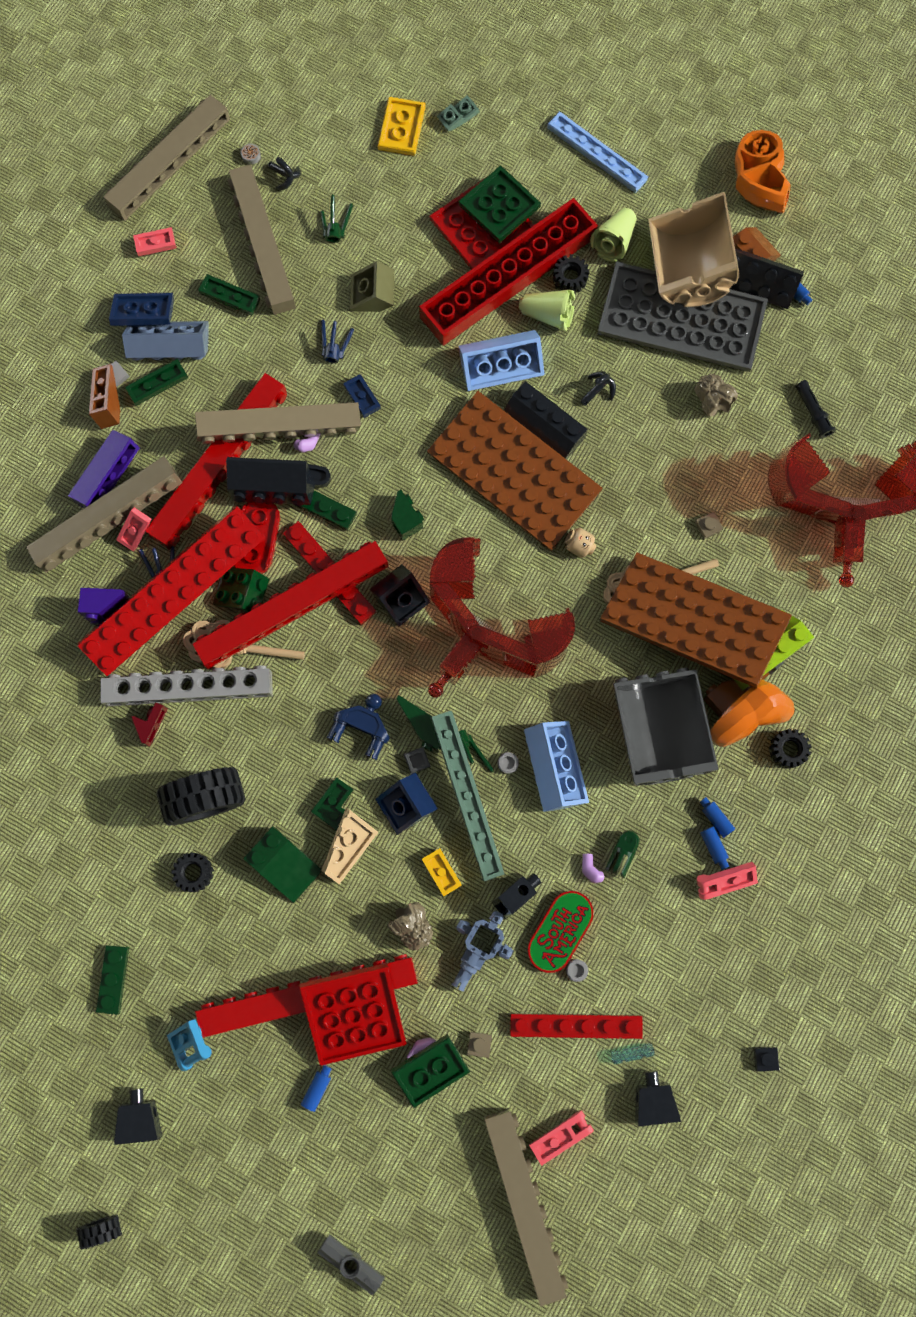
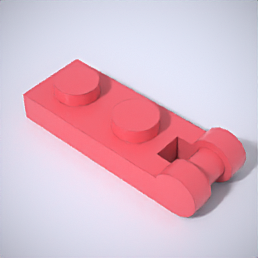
[697,862,758,900]
[529,1110,594,1166]

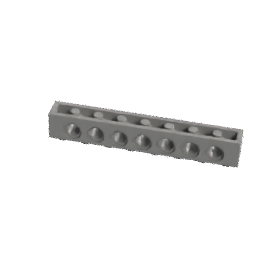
[101,666,273,707]

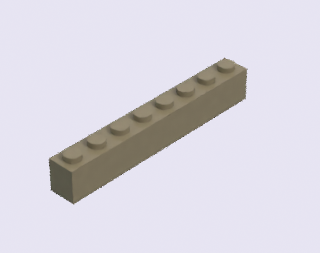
[104,94,230,221]
[227,164,296,315]
[195,402,361,444]
[26,456,183,573]
[484,1108,569,1307]

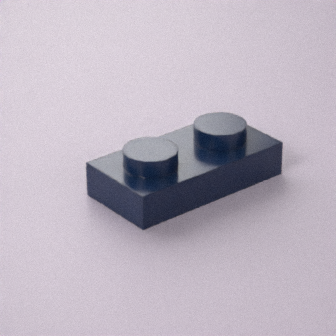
[343,374,381,418]

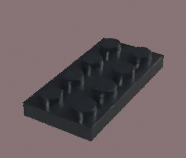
[729,248,804,309]

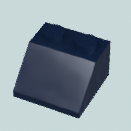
[375,773,438,835]

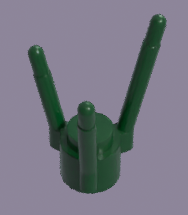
[320,194,353,243]
[459,730,493,772]

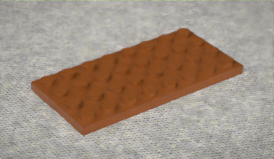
[427,391,603,551]
[600,552,792,688]

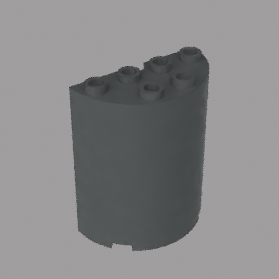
[613,668,719,786]

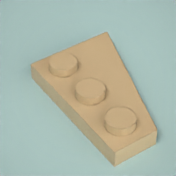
[321,807,378,884]

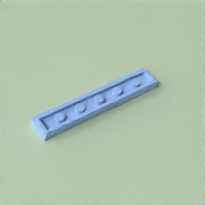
[547,111,648,193]

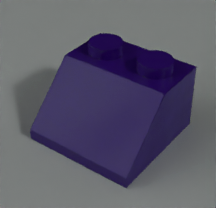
[78,588,130,626]

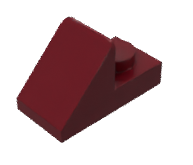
[131,702,168,747]

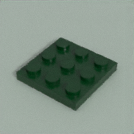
[459,165,541,243]

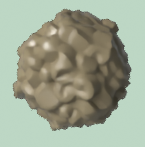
[694,373,738,417]
[387,902,433,950]

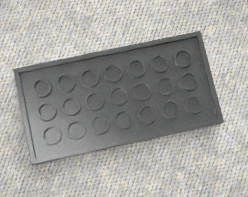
[597,261,768,372]

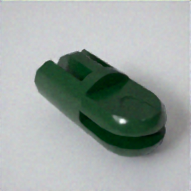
[605,830,640,878]

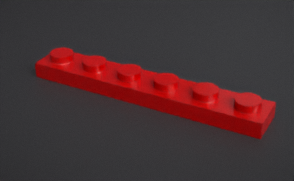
[283,521,377,625]
[510,1013,643,1039]

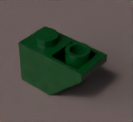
[391,490,424,541]

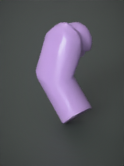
[294,433,320,452]
[407,1037,435,1058]

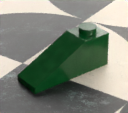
[396,695,440,752]

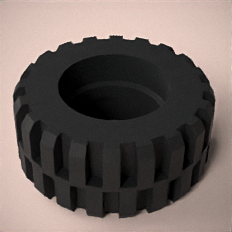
[156,767,245,826]

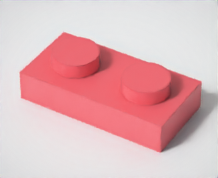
[133,227,177,256]
[116,507,152,551]

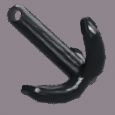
[268,157,301,191]
[580,371,616,406]

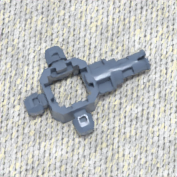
[451,911,513,992]

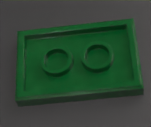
[391,1034,470,1109]

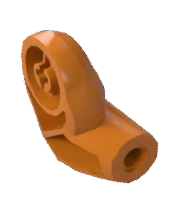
[735,130,791,214]
[710,680,795,747]

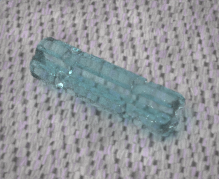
[611,1043,655,1064]

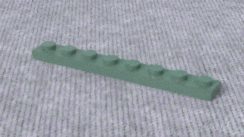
[431,710,504,881]

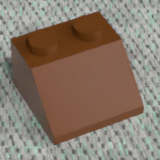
[733,227,781,261]

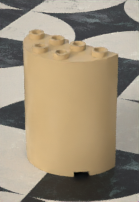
[648,192,739,307]

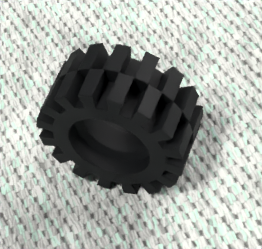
[553,255,589,294]
[769,729,811,769]
[171,853,214,892]
[76,1215,122,1249]

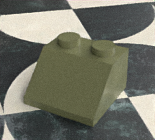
[350,261,394,312]

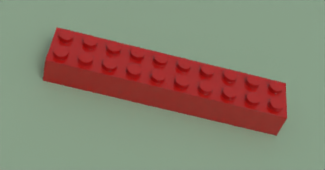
[419,198,598,346]
[77,506,265,676]

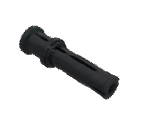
[795,380,837,439]

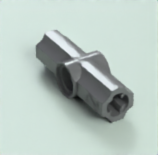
[317,1234,385,1296]

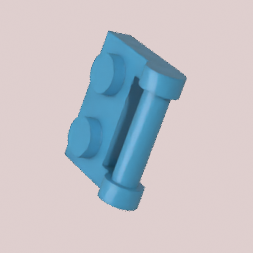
[167,1019,212,1071]

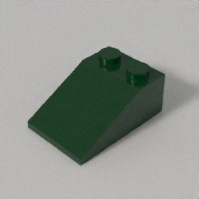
[243,826,322,903]

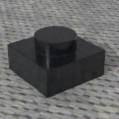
[753,1047,780,1072]

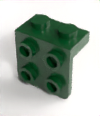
[213,568,270,613]

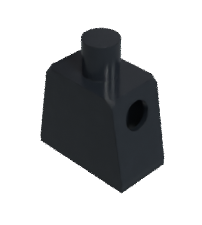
[492,873,541,919]
[635,1070,681,1127]
[114,1088,162,1145]

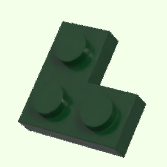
[311,777,354,831]

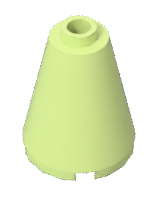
[590,208,637,262]
[519,290,575,331]

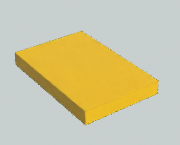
[378,97,426,156]

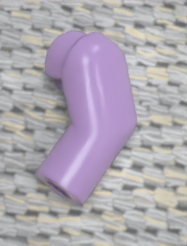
[582,854,604,883]

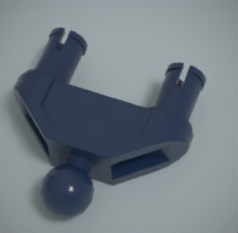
[326,694,390,761]

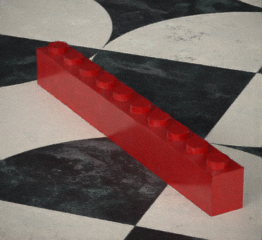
[145,373,287,550]
[192,541,389,669]
[195,954,418,1038]

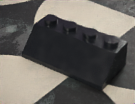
[504,381,588,460]
[226,457,315,506]

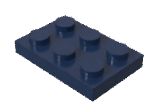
[109,293,174,326]

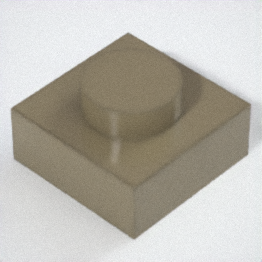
[695,512,723,540]
[467,1031,492,1058]

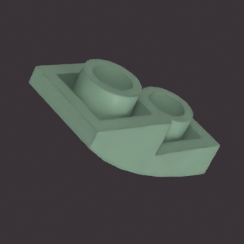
[437,95,480,131]

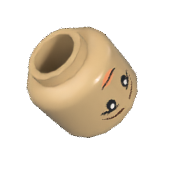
[565,528,596,558]

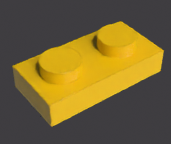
[422,848,462,897]

